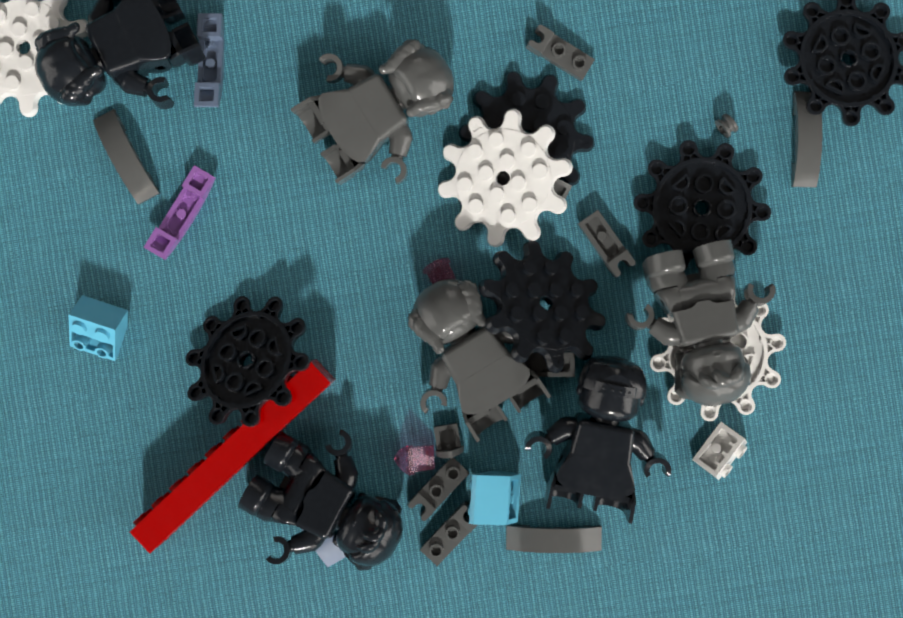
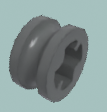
[715,113,738,138]

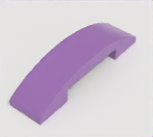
[143,165,216,260]

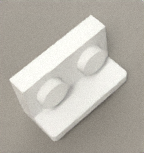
[692,422,747,480]

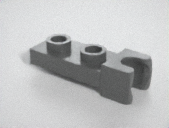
[526,25,595,81]
[577,210,636,278]
[407,457,469,521]
[420,501,477,566]

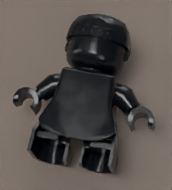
[524,356,671,524]

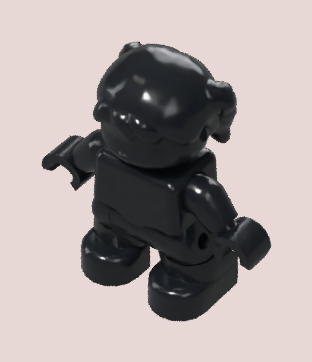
[34,0,206,109]
[238,429,403,571]

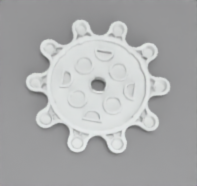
[0,0,88,117]
[438,109,573,247]
[650,293,786,421]

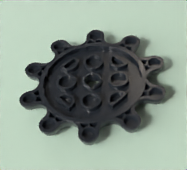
[782,0,903,127]
[458,71,595,186]
[633,140,771,270]
[478,241,606,373]
[186,296,310,427]

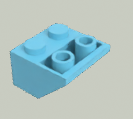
[68,295,128,361]
[468,470,521,525]

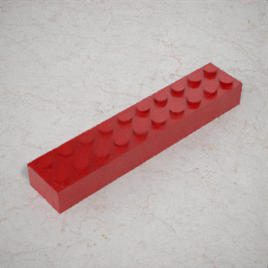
[130,359,336,553]

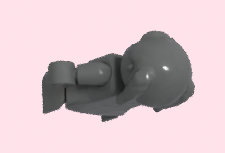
[291,39,454,185]
[625,240,776,406]
[408,279,551,442]

